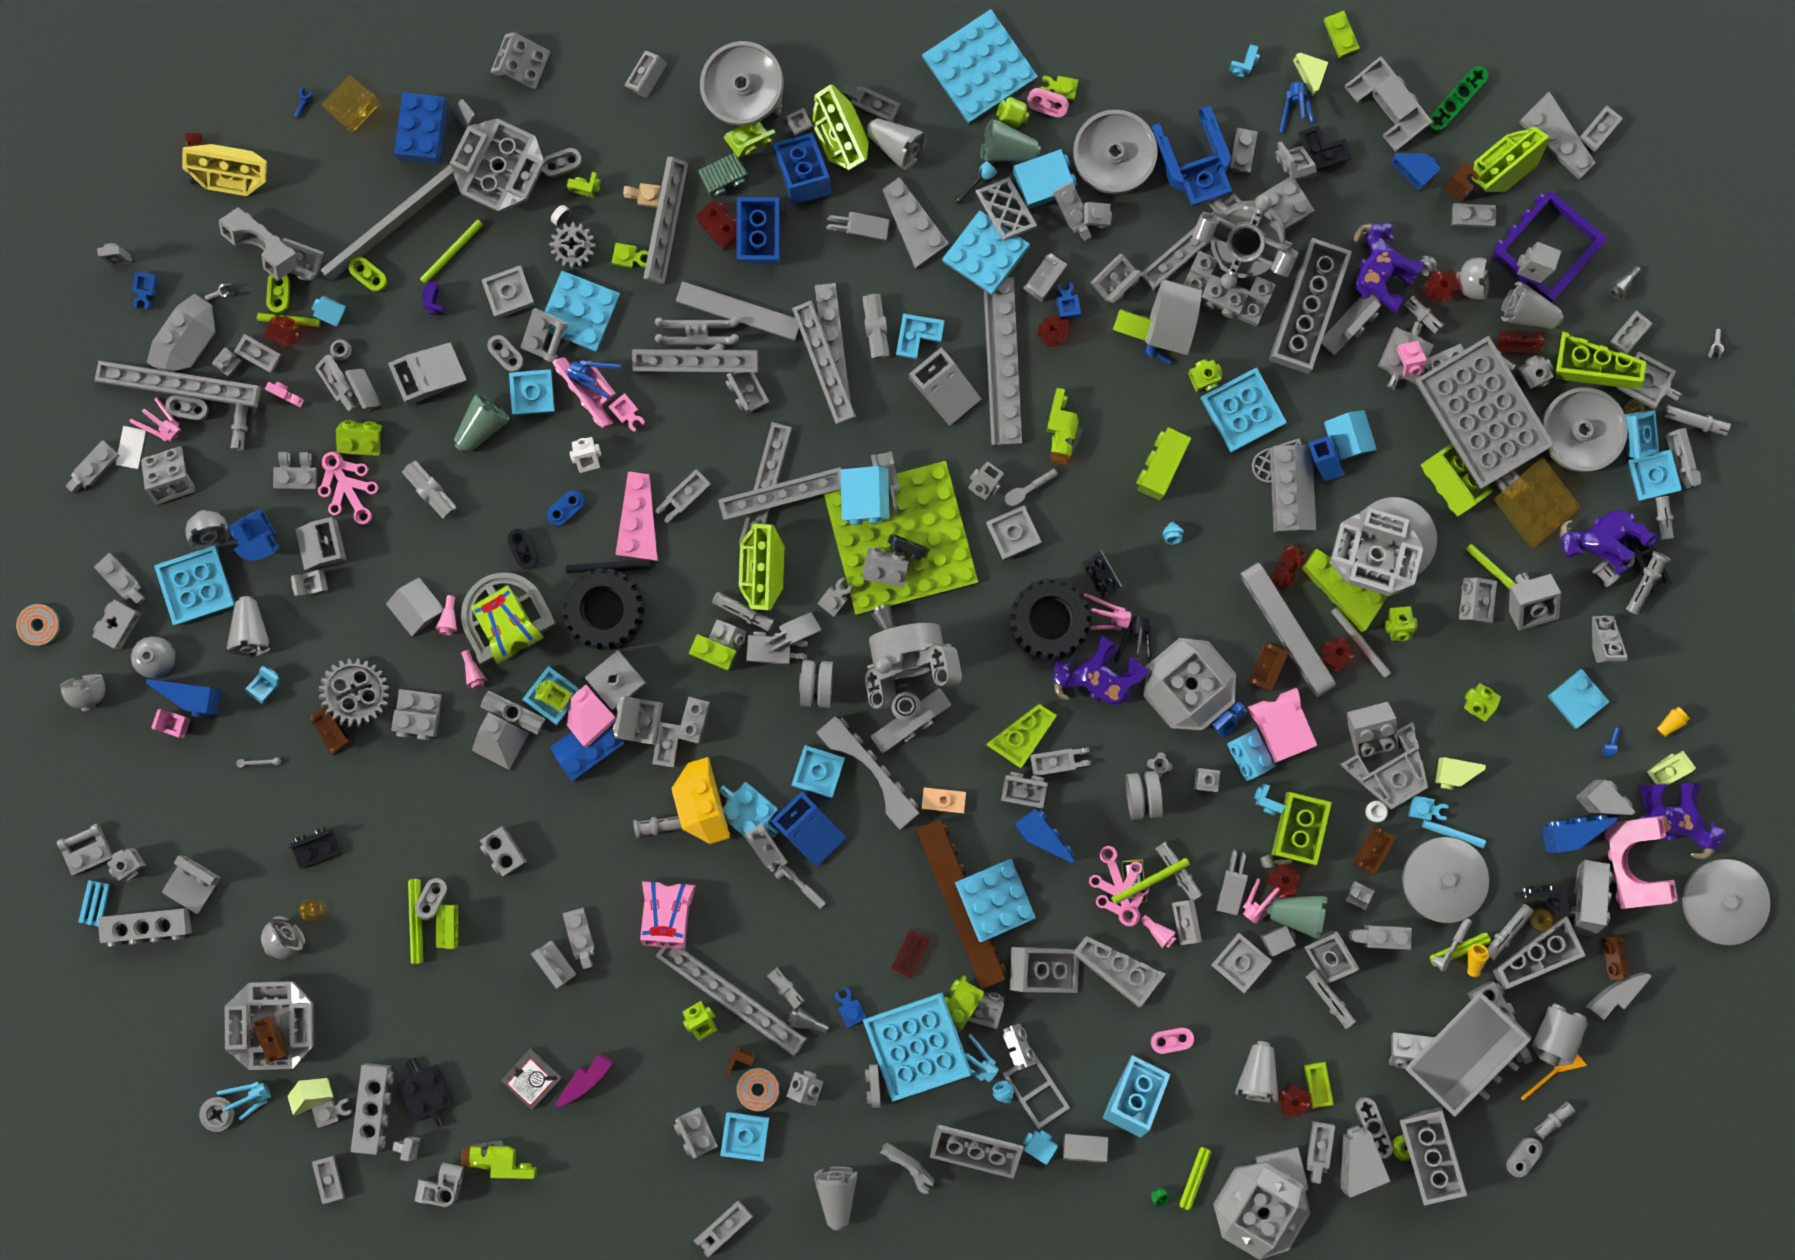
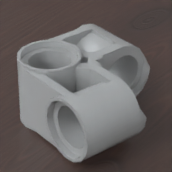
[414,1162,465,1207]

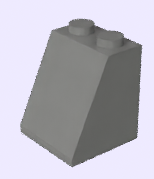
[1341,1126,1391,1198]

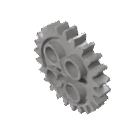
[318,658,389,727]

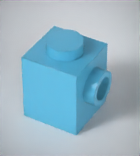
[311,296,346,327]
[1023,1130,1058,1165]

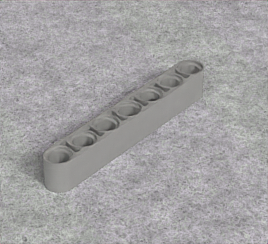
[1240,562,1336,697]

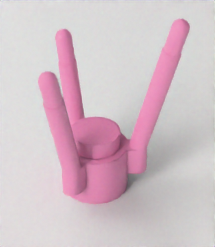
[129,397,181,442]
[1084,593,1131,631]
[1243,878,1292,924]

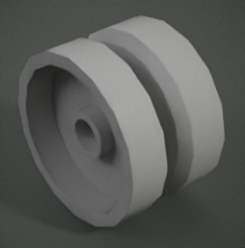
[799,660,833,708]
[1126,771,1163,820]

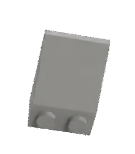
[1010,947,1079,993]

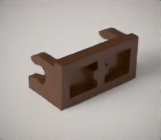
[1443,161,1479,202]
[1248,644,1289,692]
[309,707,352,755]
[1352,827,1396,875]
[252,1014,289,1063]

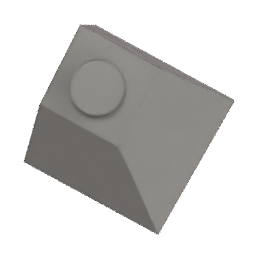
[472,712,529,770]

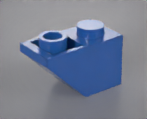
[1309,435,1345,482]

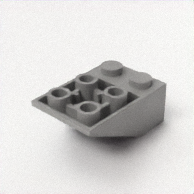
[388,342,467,406]
[909,347,981,426]

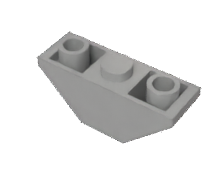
[1592,616,1628,663]

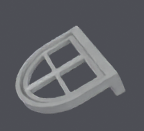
[461,573,558,665]

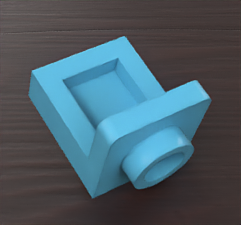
[1229,44,1260,77]
[245,666,279,704]
[1254,784,1285,816]

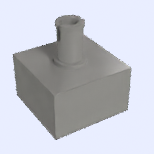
[1509,573,1561,631]
[585,650,647,711]

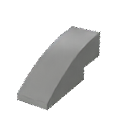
[1585,972,1652,1020]

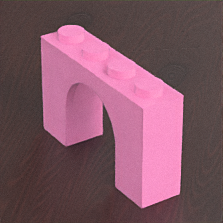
[1604,816,1678,909]

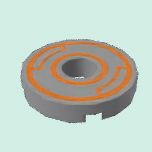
[16,604,60,646]
[737,1068,780,1111]

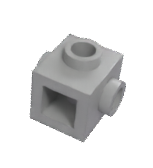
[1518,355,1554,389]
[968,461,1004,500]
[107,848,147,882]
[787,1070,824,1106]

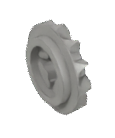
[199,1097,235,1132]

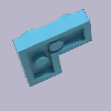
[896,314,944,359]

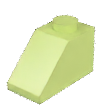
[1435,757,1486,790]

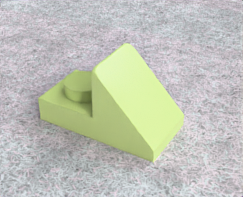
[1647,751,1696,786]

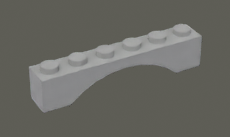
[816,716,919,829]

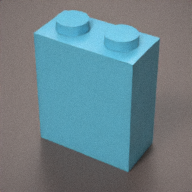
[1013,149,1077,209]
[841,466,889,526]

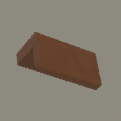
[725,1046,757,1076]

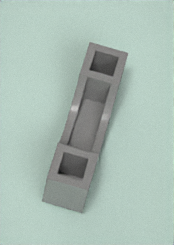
[219,207,297,280]

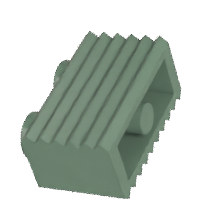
[698,153,748,197]

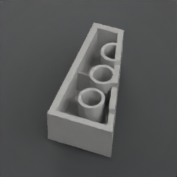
[1493,916,1586,990]

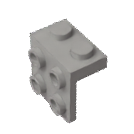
[613,696,663,745]

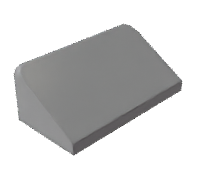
[624,50,667,98]
[345,369,381,412]

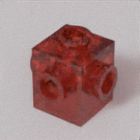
[1425,269,1461,303]
[1037,315,1069,347]
[1321,637,1354,671]
[1267,864,1299,895]
[1277,1082,1311,1118]

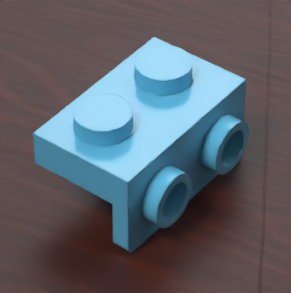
[1227,729,1276,781]

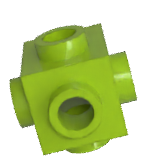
[1188,359,1223,392]
[1385,606,1418,641]
[1464,683,1501,722]
[683,1001,717,1041]

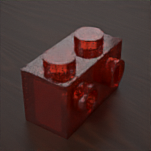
[695,200,737,251]

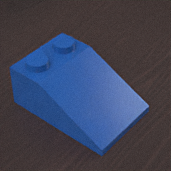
[773,133,832,205]
[146,679,222,718]

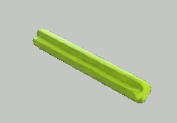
[408,879,423,964]

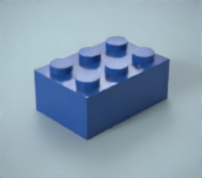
[394,92,448,165]

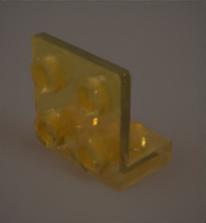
[322,75,380,133]

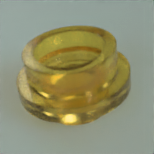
[1531,909,1553,931]

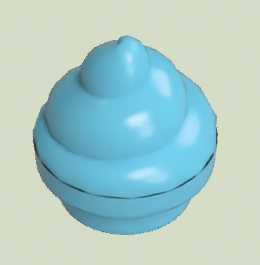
[1163,522,1184,545]
[993,1080,1014,1103]

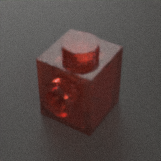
[263,315,300,348]

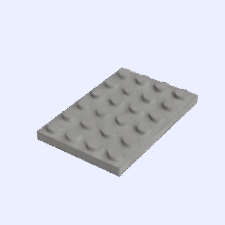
[1414,336,1554,489]

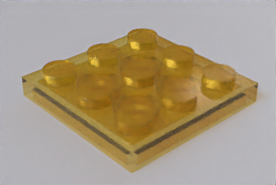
[1494,458,1581,548]

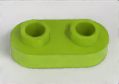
[349,257,387,292]
[266,275,291,314]

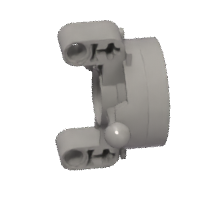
[1192,195,1298,289]
[865,623,962,709]

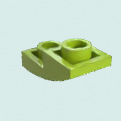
[1113,309,1151,340]

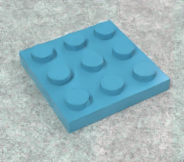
[942,210,1030,296]
[545,271,621,352]
[1200,367,1287,453]
[154,545,235,626]
[955,859,1036,942]

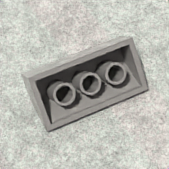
[1270,445,1316,532]
[1400,1107,1467,1206]
[930,1124,1024,1179]

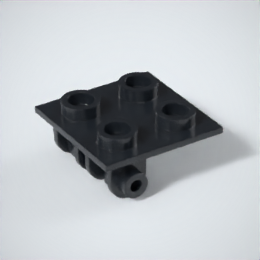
[1082,549,1122,599]

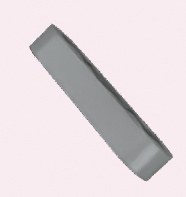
[1355,1097,1393,1158]

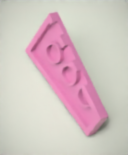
[616,472,658,561]

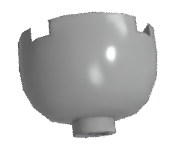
[1456,258,1490,300]
[185,510,230,550]
[131,636,176,679]
[60,674,105,711]
[261,916,305,960]

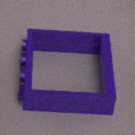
[1491,190,1607,303]

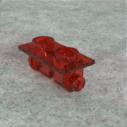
[1498,331,1544,354]
[1270,544,1305,590]

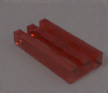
[891,930,929,978]

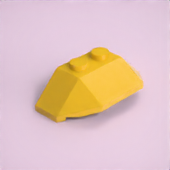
[671,757,731,844]

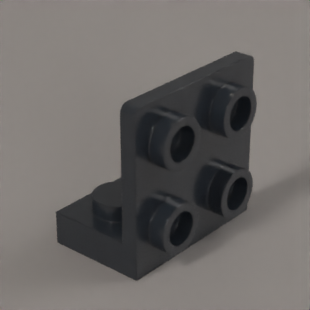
[1514,885,1570,916]

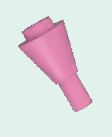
[436,595,457,635]
[461,650,487,689]
[1140,915,1177,949]

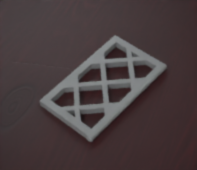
[975,177,1037,241]

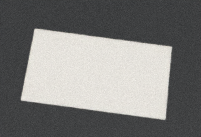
[115,426,146,469]

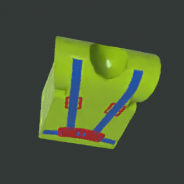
[471,585,544,665]

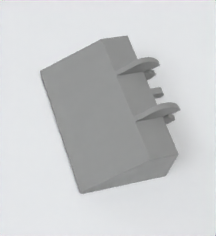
[1405,992,1531,1117]

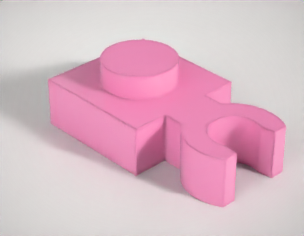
[265,382,304,408]
[609,393,645,432]

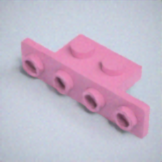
[552,357,616,428]

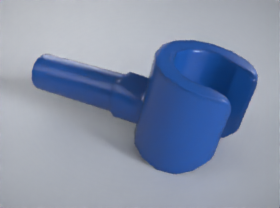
[294,87,313,118]
[1144,344,1172,365]
[1602,728,1621,756]

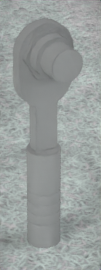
[1005,469,1058,506]
[774,864,826,909]
[1432,918,1472,972]

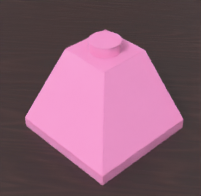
[566,685,617,748]

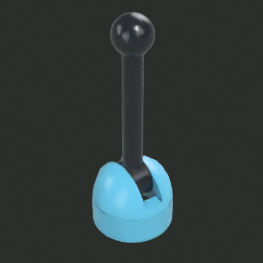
[955,161,998,204]

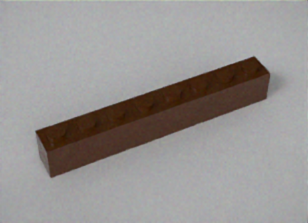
[916,820,1007,989]

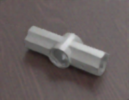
[863,294,889,360]
[402,460,458,520]
[480,690,546,735]

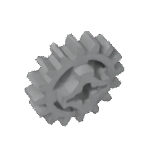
[549,222,596,269]

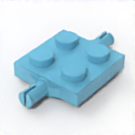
[718,782,779,838]

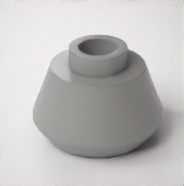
[892,692,921,721]

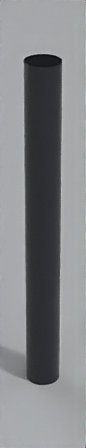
[566,560,651,573]

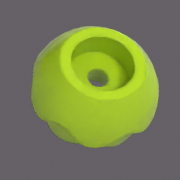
[1392,1134,1411,1161]

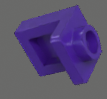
[422,281,447,316]

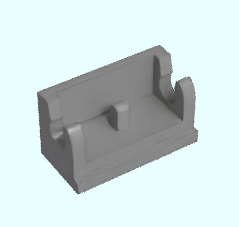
[1023,253,1067,302]
[744,822,788,872]
[1062,1134,1108,1163]

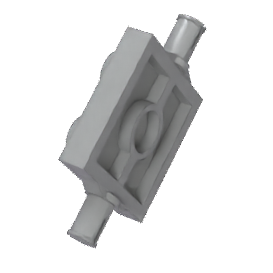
[1378,322,1434,390]
[1617,351,1681,409]

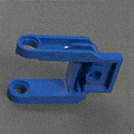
[1150,106,1232,207]

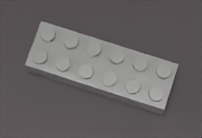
[1268,238,1352,374]

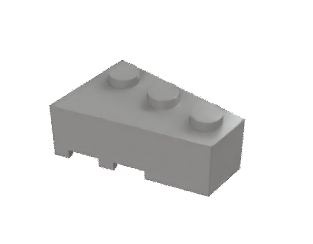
[1571,860,1612,937]

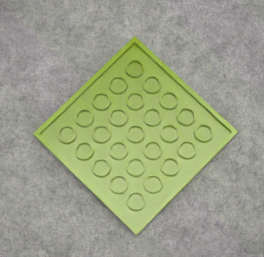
[824,461,978,615]

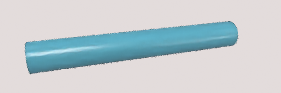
[1422,819,1486,848]

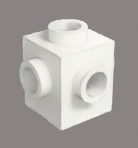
[570,437,602,473]

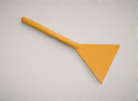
[1521,1054,1587,1100]

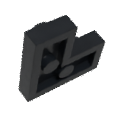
[1298,125,1352,171]

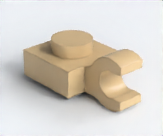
[623,183,661,208]

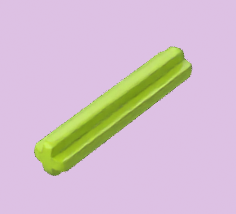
[1430,933,1491,967]
[1179,1147,1211,1210]

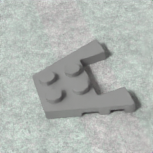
[1340,722,1428,809]

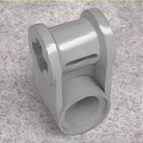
[1592,558,1635,587]

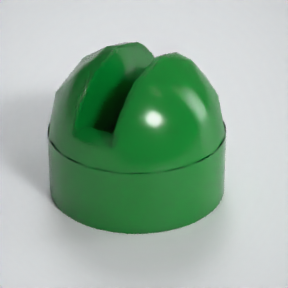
[1151,1188,1170,1207]

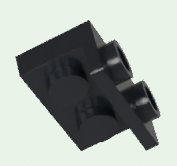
[288,827,341,869]

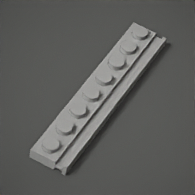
[984,277,1022,446]

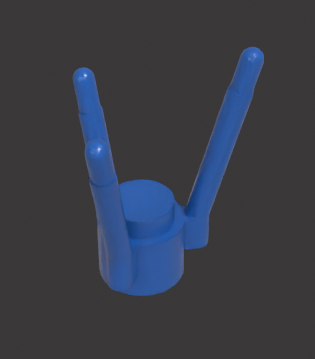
[1279,82,1314,134]
[568,360,622,399]

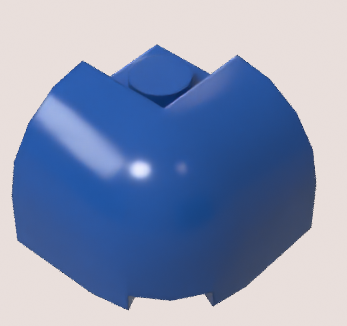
[228,508,279,561]

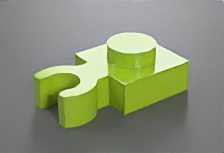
[1040,76,1078,102]
[612,243,648,268]

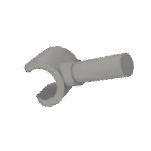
[205,284,235,301]
[1708,329,1724,359]
[1260,854,1292,868]

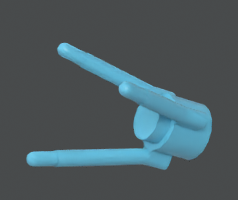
[965,1034,999,1082]
[217,1081,271,1120]

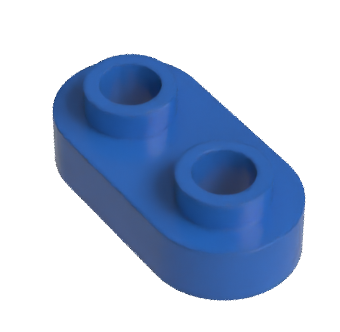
[547,490,585,526]

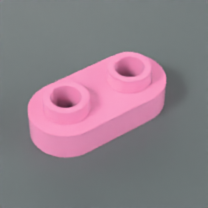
[1027,88,1069,117]
[1151,1027,1194,1054]

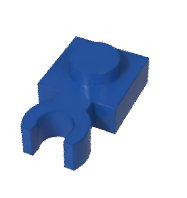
[132,271,158,310]
[1056,282,1081,320]
[1213,702,1248,739]
[835,987,867,1028]

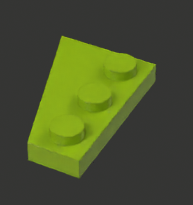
[986,704,1057,769]

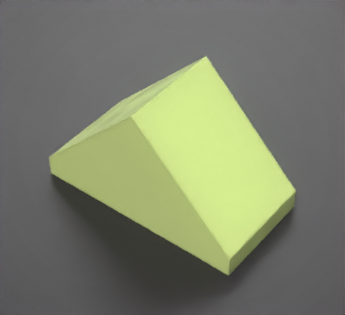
[1293,53,1328,97]
[288,1078,334,1116]

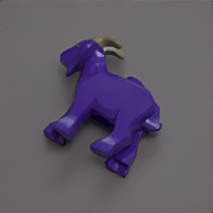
[1560,510,1659,576]

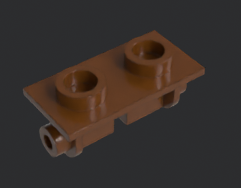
[1601,935,1631,980]

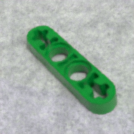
[1427,66,1488,133]

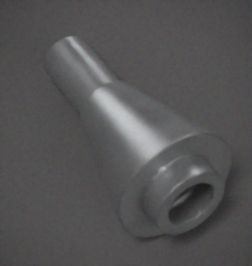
[1608,266,1642,300]
[871,604,894,630]
[788,1007,828,1033]

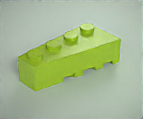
[1301,549,1388,632]

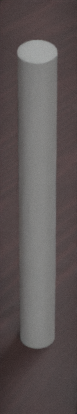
[1331,606,1391,678]

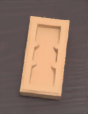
[921,788,966,813]

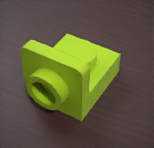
[567,172,601,198]
[534,680,572,712]

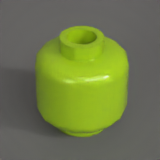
[997,97,1029,128]

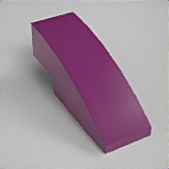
[555,1053,614,1107]

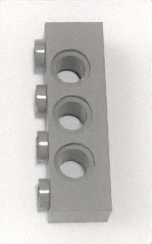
[98,908,192,947]
[351,1063,394,1155]

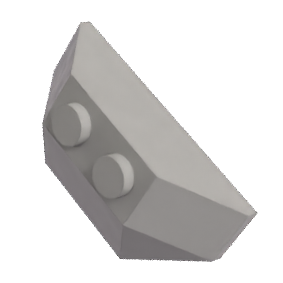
[147,293,216,372]

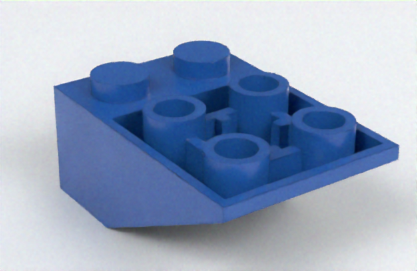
[771,791,847,867]
[1013,809,1075,863]
[1542,814,1617,853]

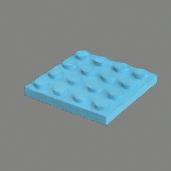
[922,9,1038,124]
[863,992,972,1102]

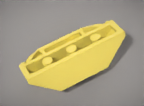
[182,144,267,196]

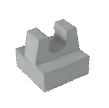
[212,347,243,378]
[1345,881,1374,910]
[393,1136,421,1161]

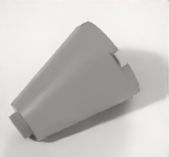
[867,118,927,170]
[1501,282,1563,329]
[227,596,270,657]
[1235,1041,1278,1103]
[814,1167,857,1230]

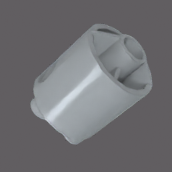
[1532,1003,1589,1067]

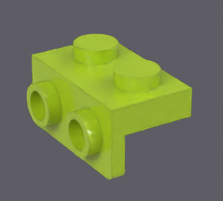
[336,420,382,456]
[945,975,984,1029]

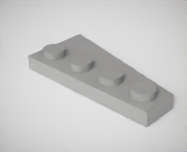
[1519,92,1595,179]
[883,177,949,269]
[1072,936,1166,1008]

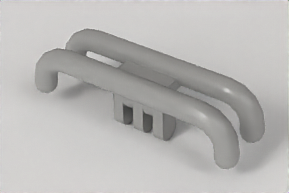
[655,317,739,345]

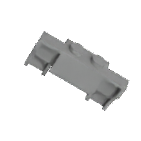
[1345,56,1432,152]
[1183,251,1276,326]

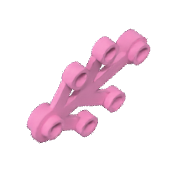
[318,452,379,525]
[1089,846,1150,926]

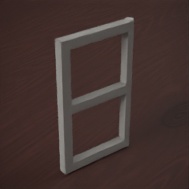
[1002,1053,1070,1129]

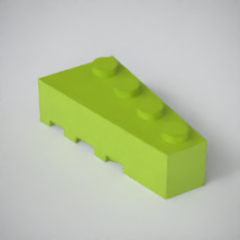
[1555,331,1646,390]

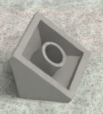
[386,578,444,637]
[1304,930,1359,984]

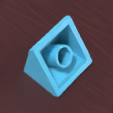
[1324,410,1377,461]
[1625,410,1659,458]

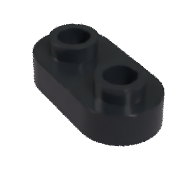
[507,529,538,570]
[887,534,930,560]

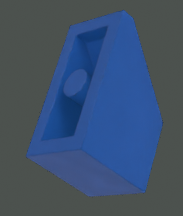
[1390,153,1441,191]

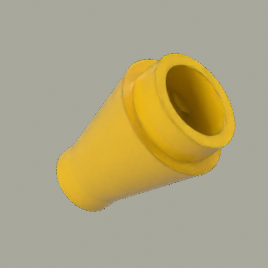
[1657,707,1690,737]
[1467,944,1489,977]

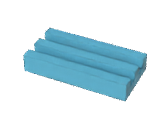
[78,880,111,927]

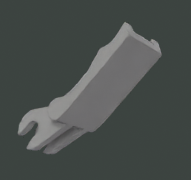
[826,212,890,241]
[871,451,900,515]
[763,612,821,653]
[1216,850,1248,916]
[880,1143,935,1194]

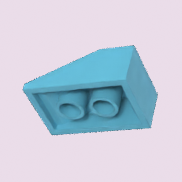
[1103,1055,1170,1138]

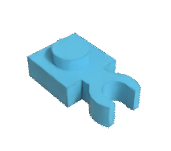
[1408,796,1449,820]

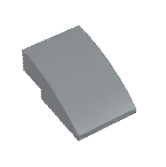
[1145,279,1202,355]

